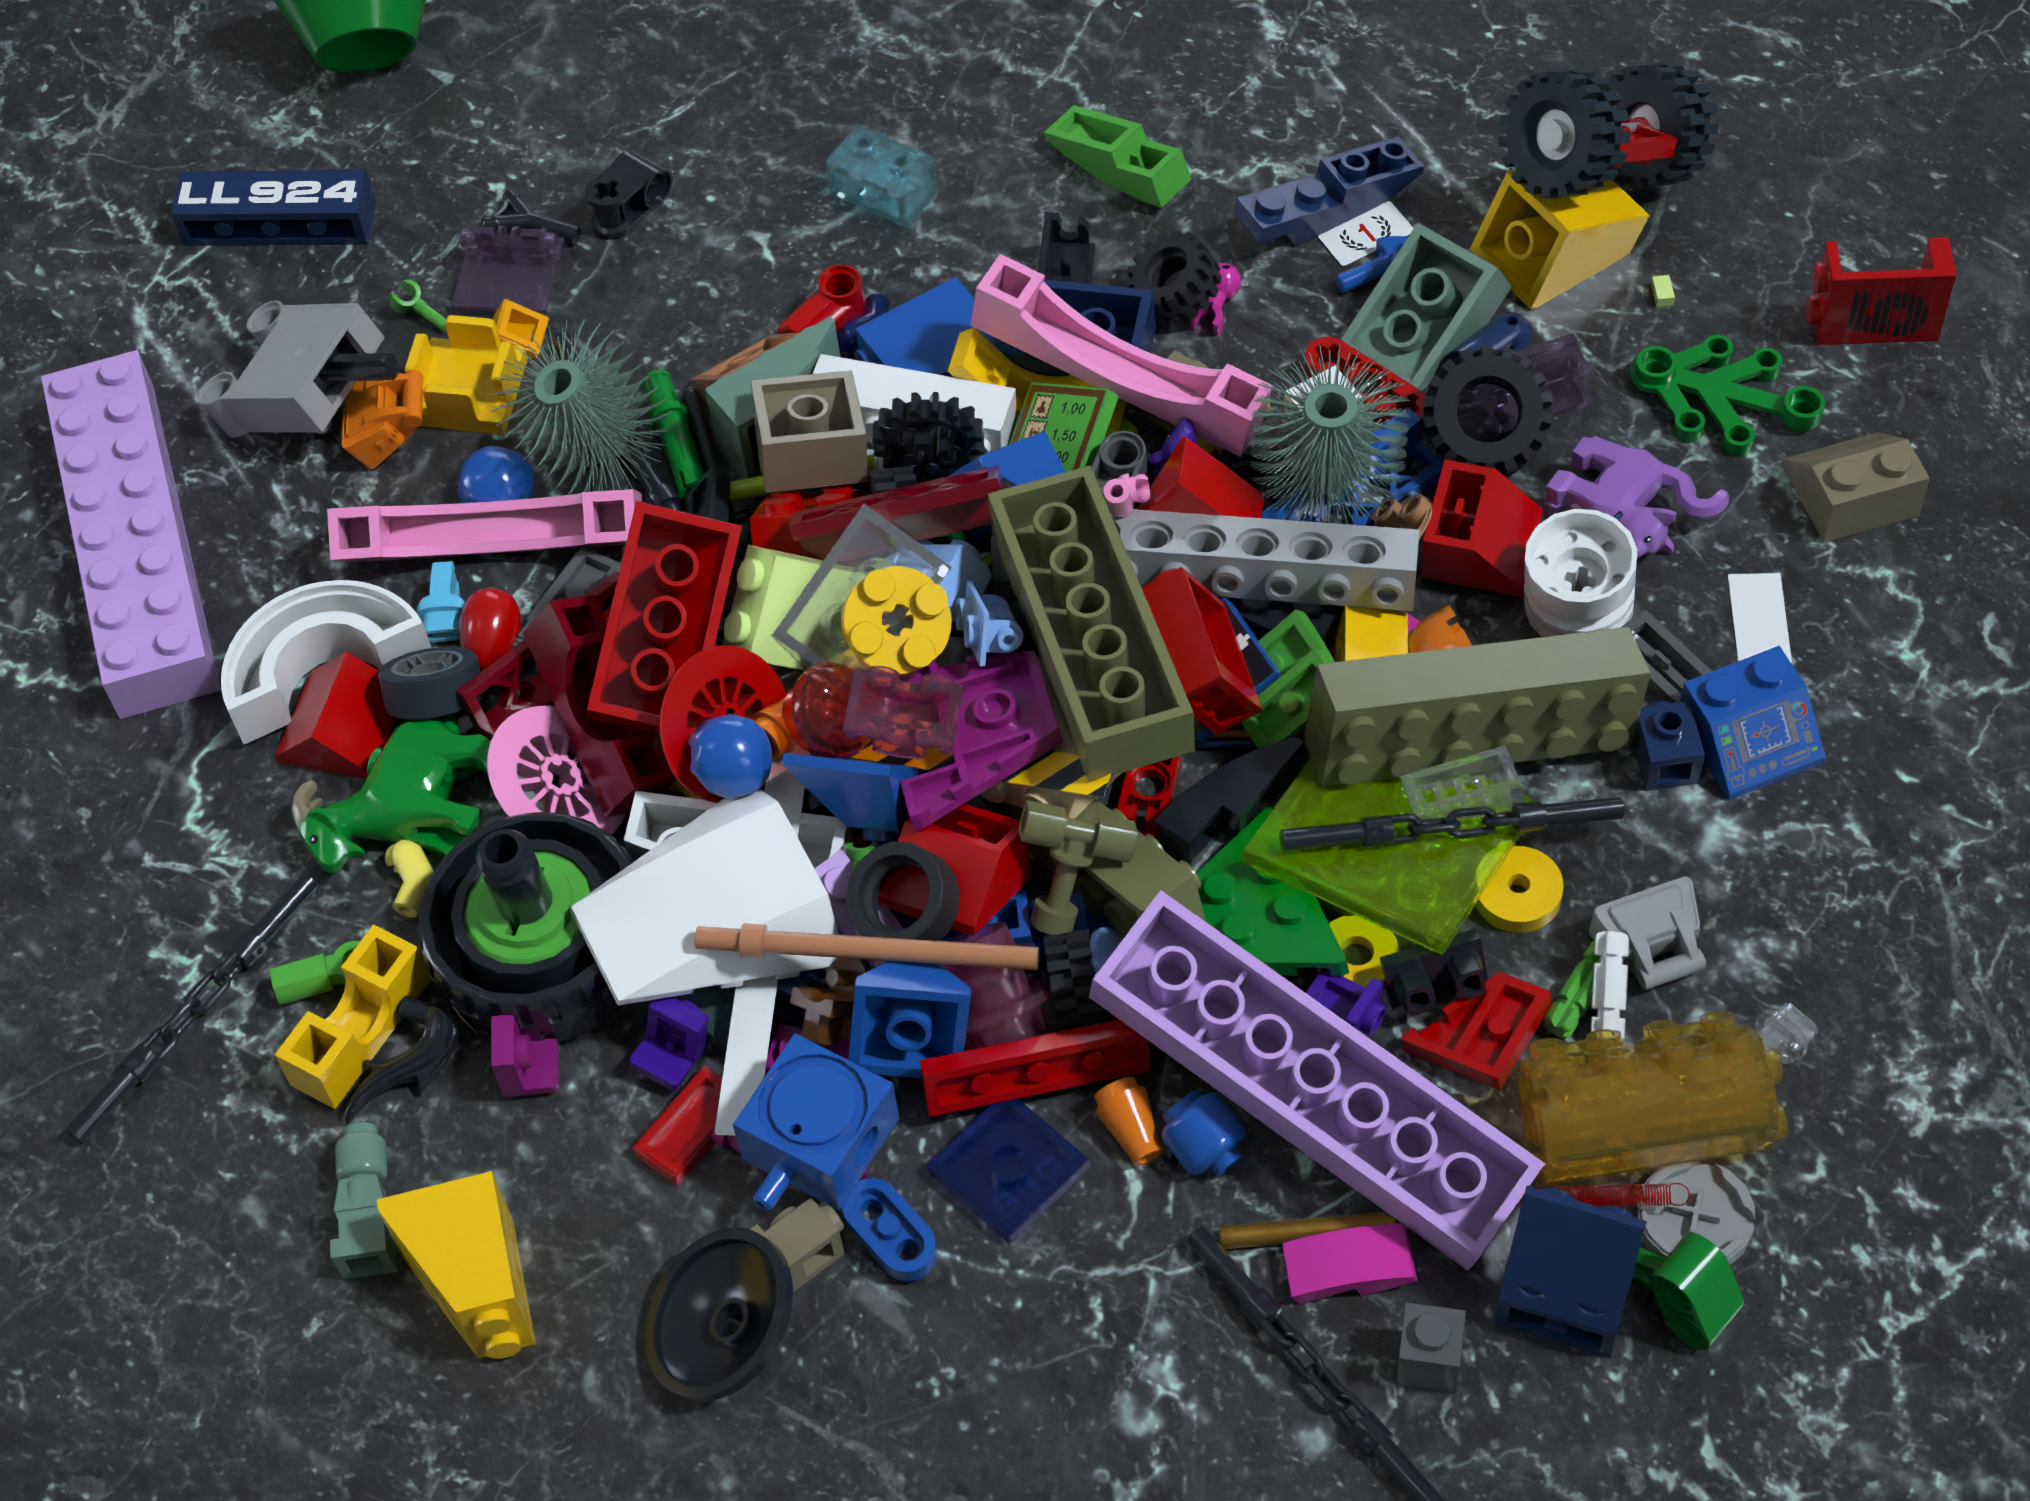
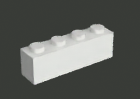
[813,354,1016,457]

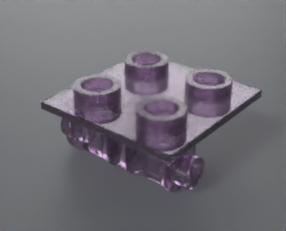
[451,224,564,314]

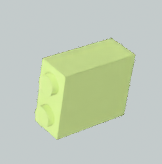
[722,545,869,674]

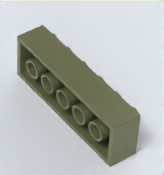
[988,465,1195,782]
[1304,627,1651,787]

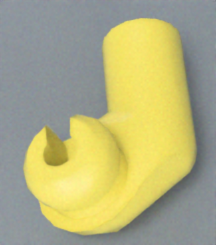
[385,840,434,918]

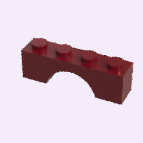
[523,594,677,818]

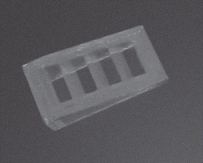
[1400,745,1524,820]

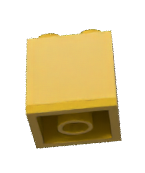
[1470,170,1650,309]
[376,1171,536,1359]

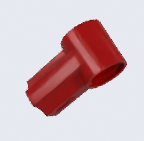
[777,264,866,334]

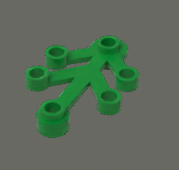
[1630,334,1825,457]

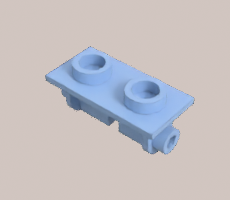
[955,581,1023,666]

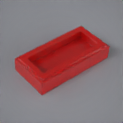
[632,1065,723,1186]

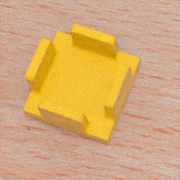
[405,315,528,435]

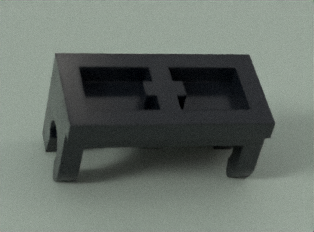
[1038,212,1095,284]

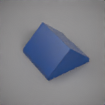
[848,961,971,1078]

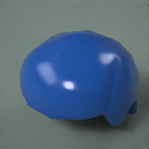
[457,446,535,503]
[687,714,772,799]

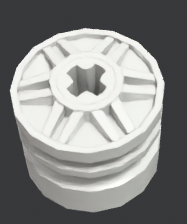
[1524,509,1637,637]

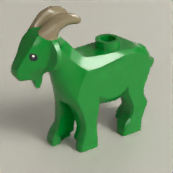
[291,714,491,873]

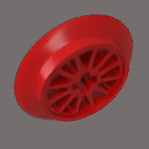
[660,645,787,803]

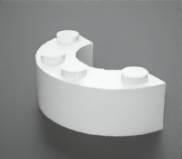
[221,580,432,744]

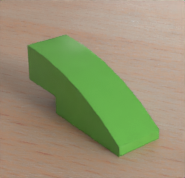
[1044,105,1192,208]

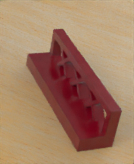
[789,465,1004,562]
[456,572,619,741]

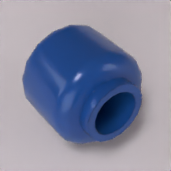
[1161,1089,1246,1177]

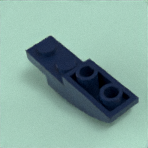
[1233,136,1425,245]

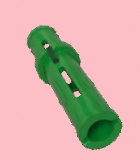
[641,370,704,502]

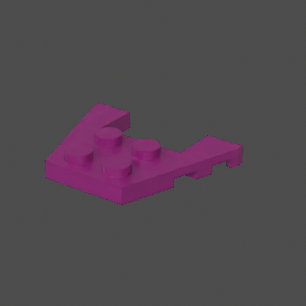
[871,651,1064,831]

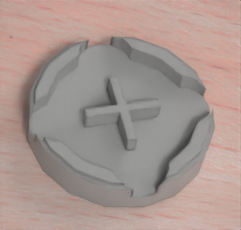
[1636,1159,1755,1265]

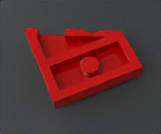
[1401,972,1552,1091]

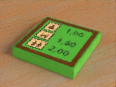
[1009,382,1119,472]

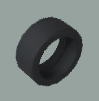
[846,841,961,941]

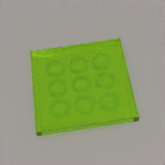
[1242,758,1538,955]

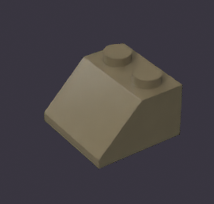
[750,370,868,493]
[1782,432,1930,543]

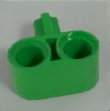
[1632,1232,1744,1351]

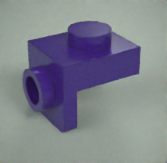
[1306,968,1387,1036]
[629,997,709,1091]

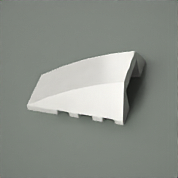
[570,789,839,1005]

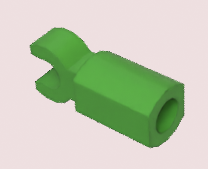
[269,941,360,1006]

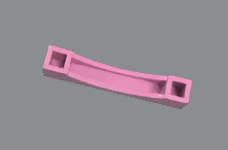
[970,254,1273,457]
[327,489,642,563]

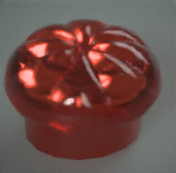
[782,662,877,758]

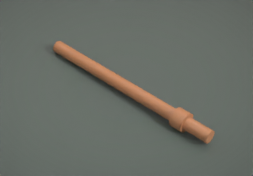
[695,923,1039,970]

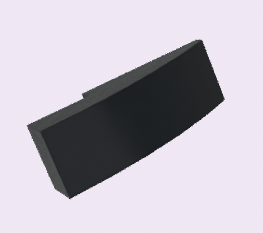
[1154,737,1304,868]

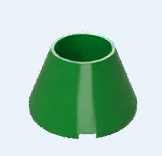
[273,0,426,73]

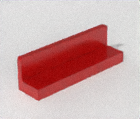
[919,1019,1151,1117]

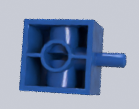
[732,1033,900,1211]

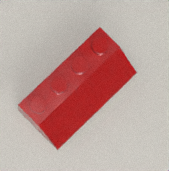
[586,501,742,736]

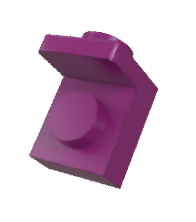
[491,1015,559,1097]

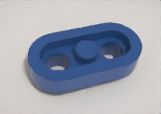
[842,1178,938,1281]

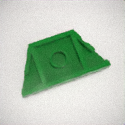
[1196,807,1349,976]

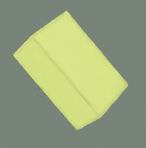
[1651,275,1675,307]

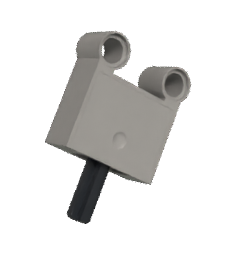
[197,300,399,438]

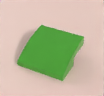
[1241,610,1335,749]

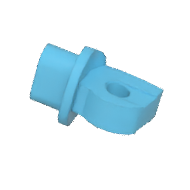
[416,561,465,642]

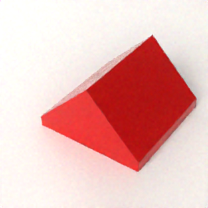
[1137,437,1264,518]
[274,651,399,779]

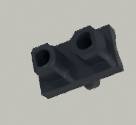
[1379,928,1488,1016]

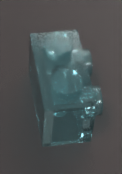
[826,124,940,229]

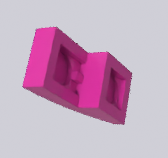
[1282,1223,1417,1305]

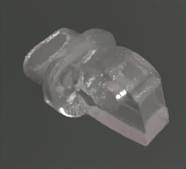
[1733,1003,1818,1084]

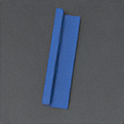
[1261,407,1444,526]

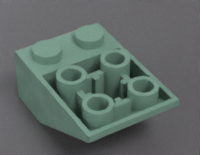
[704,316,840,479]

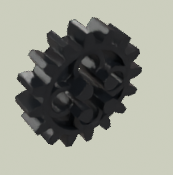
[872,392,984,483]

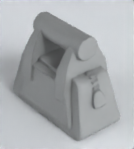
[1589,877,1706,990]

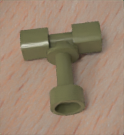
[1018,800,1138,935]

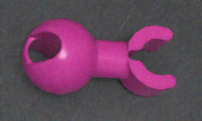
[1189,262,1242,336]

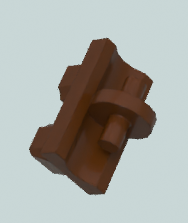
[790,958,872,1045]

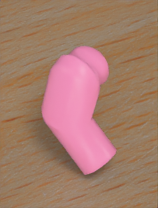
[1104,473,1151,517]

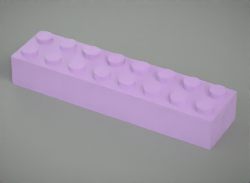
[41,350,221,719]
[1089,890,1545,1271]

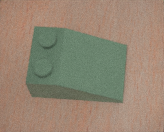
[1341,223,1512,391]

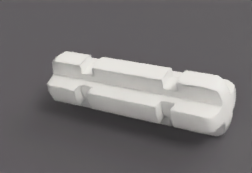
[1590,931,1629,1043]

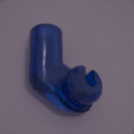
[837,294,890,353]

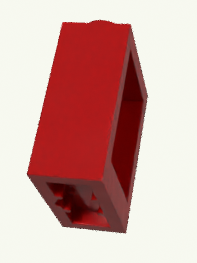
[1141,567,1263,735]

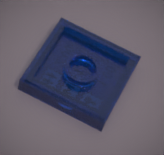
[927,1099,1090,1245]

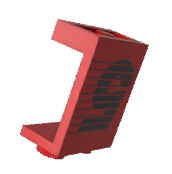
[1806,237,1957,345]

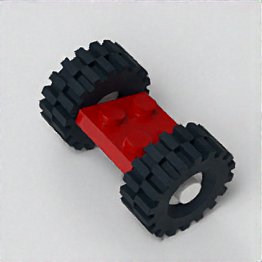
[1498,63,1719,199]

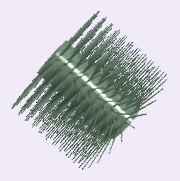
[491,319,673,495]
[1250,344,1410,525]

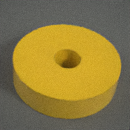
[1473,846,1563,933]

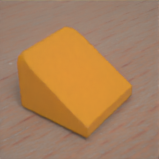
[492,299,549,359]

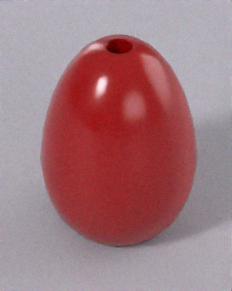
[459,588,521,672]

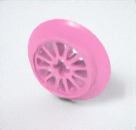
[487,706,626,840]

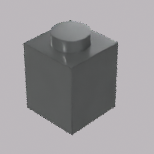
[1396,1302,1466,1394]

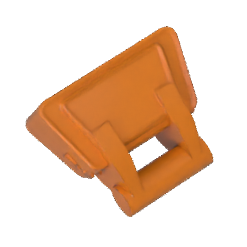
[341,370,424,470]

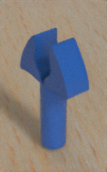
[1335,236,1408,293]

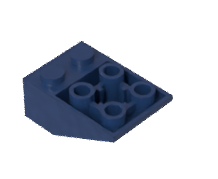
[1495,1186,1647,1359]

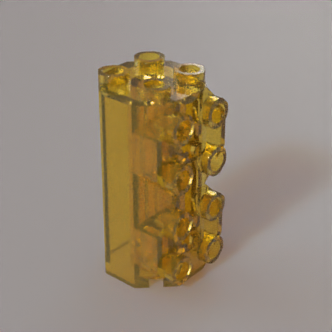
[1517,1011,1788,1186]

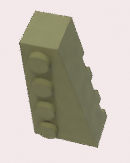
[1009,798,1206,937]

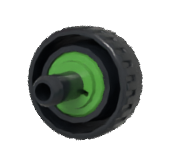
[418,812,633,1043]

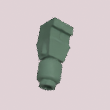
[330,1122,398,1280]

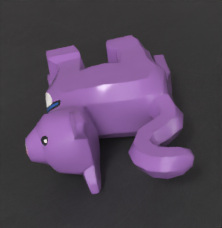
[1544,436,1729,559]

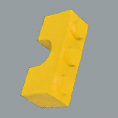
[274,924,431,1109]

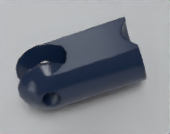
[1448,312,1532,390]

